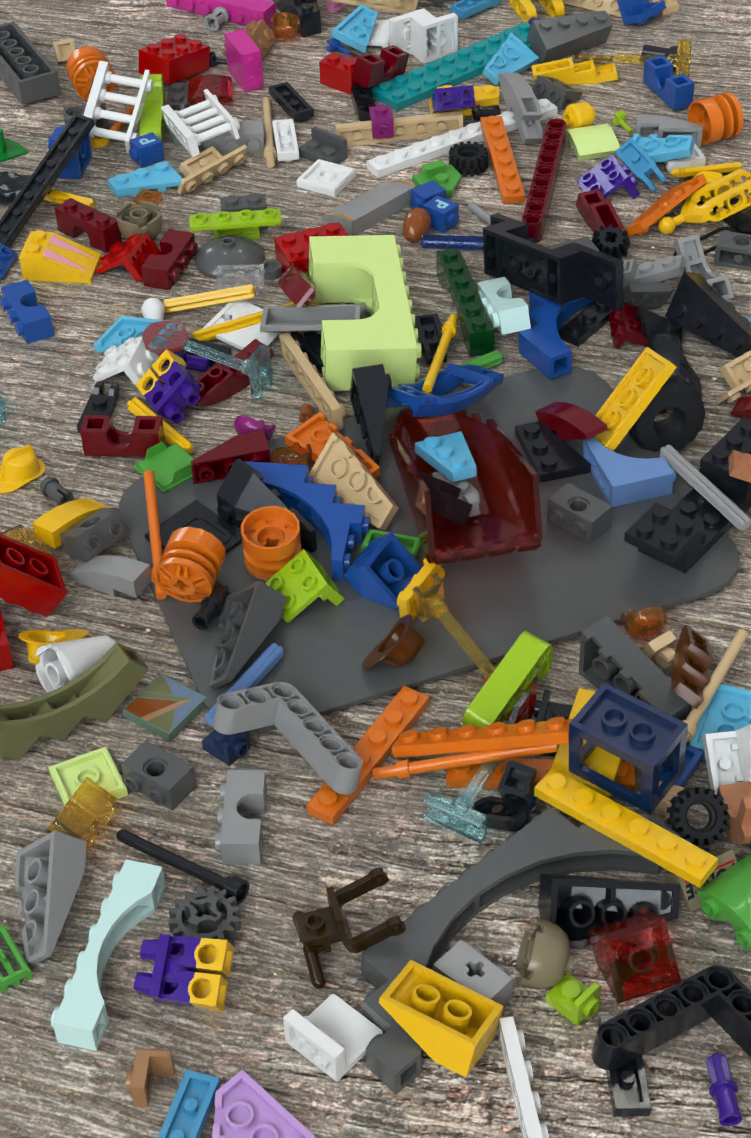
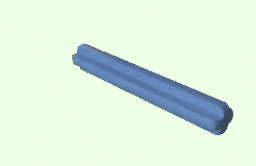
[205,643,284,727]

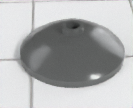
[195,235,264,280]

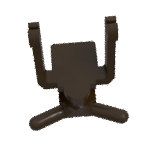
[292,867,406,989]

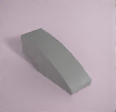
[635,114,703,147]
[68,555,151,598]

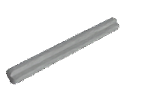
[660,444,751,531]

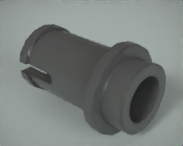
[40,477,73,505]

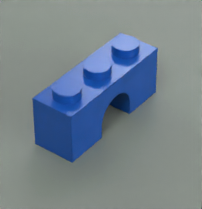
[643,55,695,110]
[0,279,54,344]

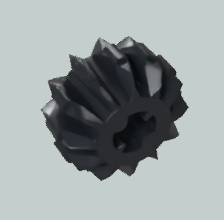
[591,223,631,260]

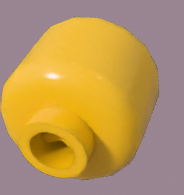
[563,102,596,129]

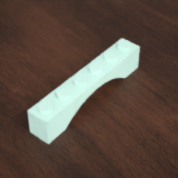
[51,860,166,1051]

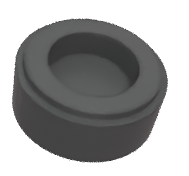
[259,260,283,280]

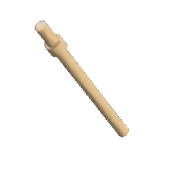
[262,97,276,168]
[683,629,748,743]

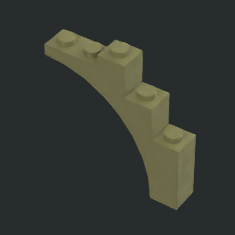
[0,643,149,761]

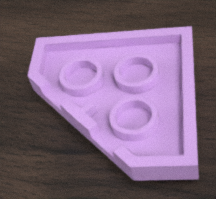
[212,1069,316,1138]

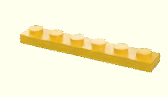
[534,768,719,888]

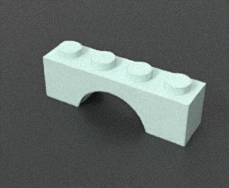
[477,277,531,335]

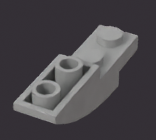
[498,73,544,143]
[622,254,686,286]

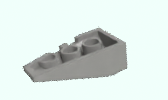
[14,831,87,966]

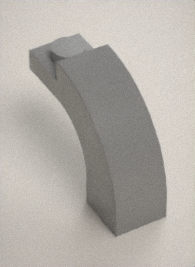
[674,234,734,300]

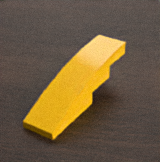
[531,57,618,84]

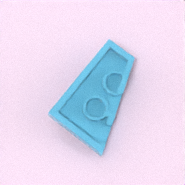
[331,4,378,54]
[482,32,539,86]
[107,161,183,197]
[93,316,179,353]
[415,431,477,482]

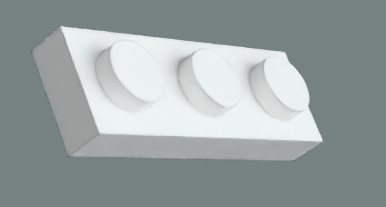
[272,119,299,162]

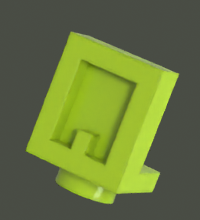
[546,974,602,1026]

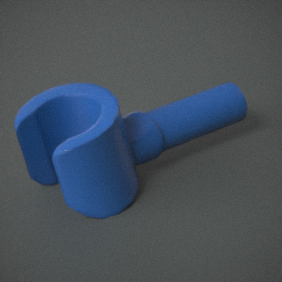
[326,38,352,55]

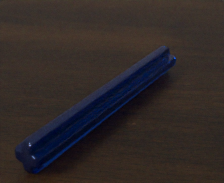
[421,235,535,250]

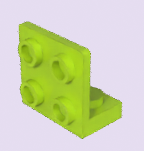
[265,549,345,623]

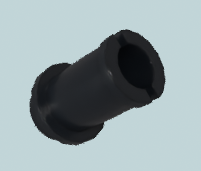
[472,105,500,122]

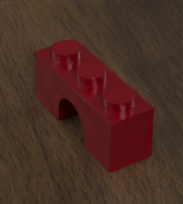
[352,45,409,89]
[55,198,122,254]
[141,229,198,291]
[80,415,165,457]

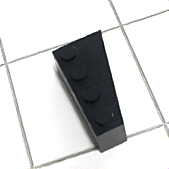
[273,0,321,37]
[665,272,751,358]

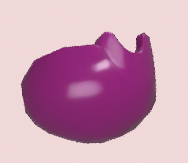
[234,415,276,441]

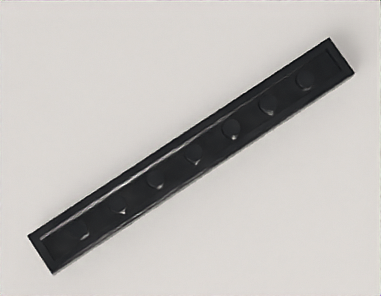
[0,113,95,248]

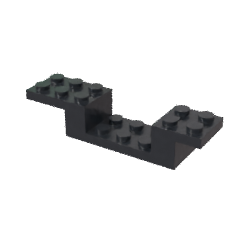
[483,213,624,310]
[624,417,751,574]

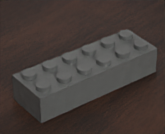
[0,21,61,105]

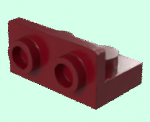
[608,302,648,349]

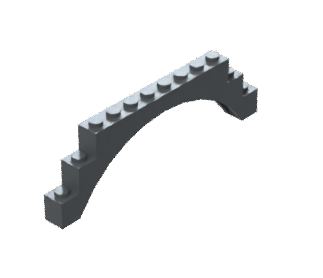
[360,806,681,1094]

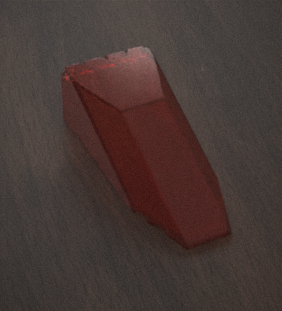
[389,408,543,565]

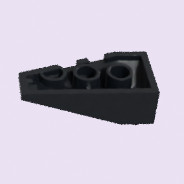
[350,364,392,466]
[217,459,317,552]
[538,874,680,948]

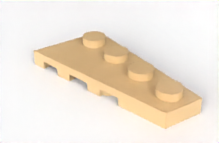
[309,432,399,531]

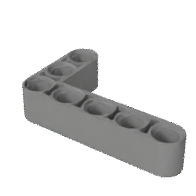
[213,682,363,795]

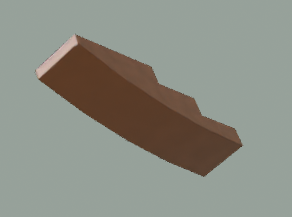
[671,625,714,709]

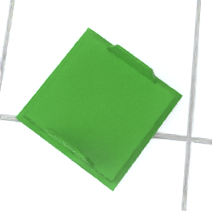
[133,442,195,493]

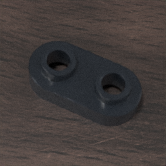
[470,796,530,832]

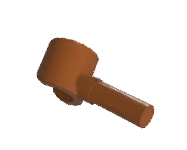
[299,404,315,424]

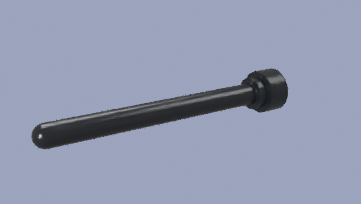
[116,829,250,905]

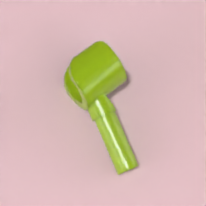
[612,110,633,134]

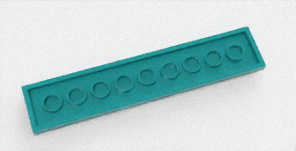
[371,22,534,111]

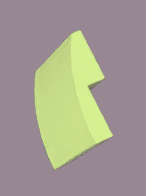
[566,123,620,161]

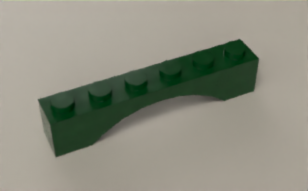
[436,248,494,357]

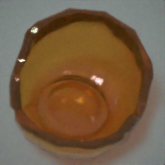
[270,12,300,40]
[271,442,312,468]
[620,606,667,639]

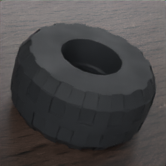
[629,374,705,452]

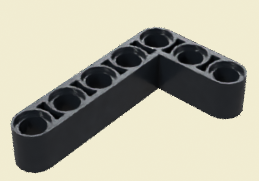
[591,965,751,1070]

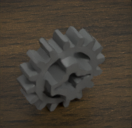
[168,886,241,941]

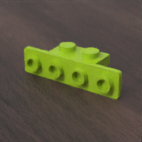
[189,208,282,239]

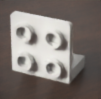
[283,994,383,1082]

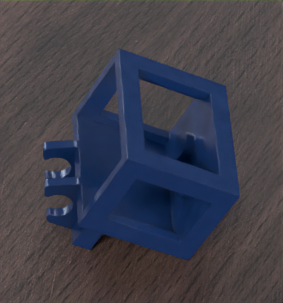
[569,682,688,815]

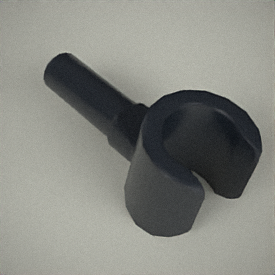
[209,52,227,67]

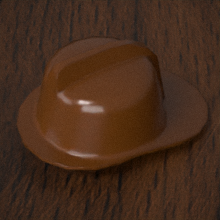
[362,614,425,669]

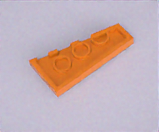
[625,174,707,237]
[284,411,380,479]

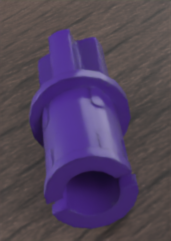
[163,349,210,372]
[706,1053,742,1126]

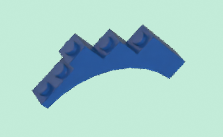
[518,292,593,380]
[245,461,370,581]

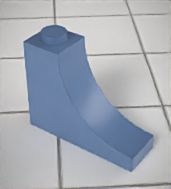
[582,436,676,507]

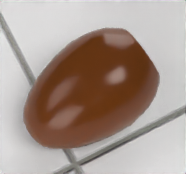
[403,207,431,243]

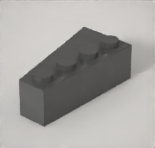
[527,11,613,64]
[579,615,691,721]

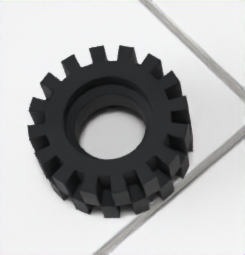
[449,141,488,177]
[666,787,730,846]

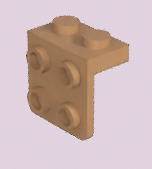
[221,19,276,58]

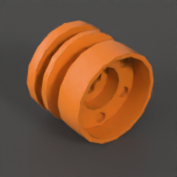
[66,46,116,101]
[688,92,744,146]
[241,506,302,581]
[154,527,226,603]

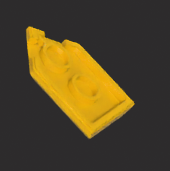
[671,162,742,178]

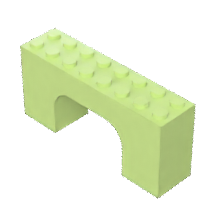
[308,235,421,391]

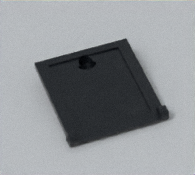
[145,500,242,553]

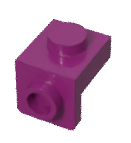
[369,104,394,139]

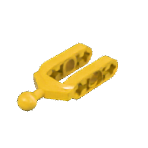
[509,0,565,23]
[658,169,751,235]

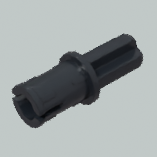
[192,585,230,630]

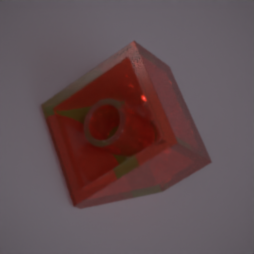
[588,912,681,1003]

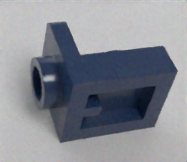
[202,730,250,766]

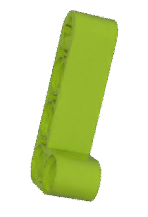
[140,74,166,142]
[462,630,553,727]

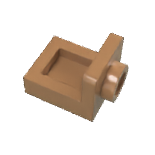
[126,1048,175,1107]

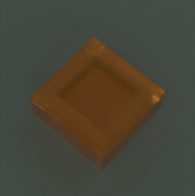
[133,189,163,205]

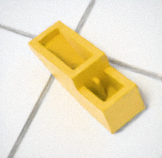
[32,498,111,549]

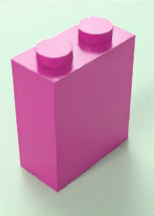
[224,29,264,92]

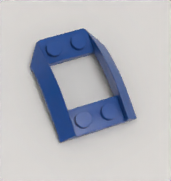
[386,363,504,417]

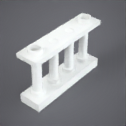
[83,61,153,153]
[161,89,240,157]

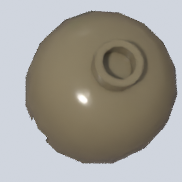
[116,201,162,239]
[515,917,575,989]

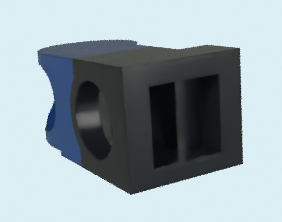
[497,760,537,811]

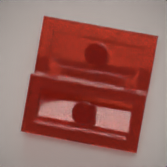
[188,75,233,106]

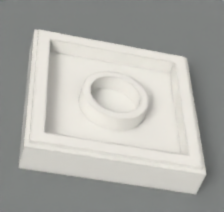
[296,159,356,197]

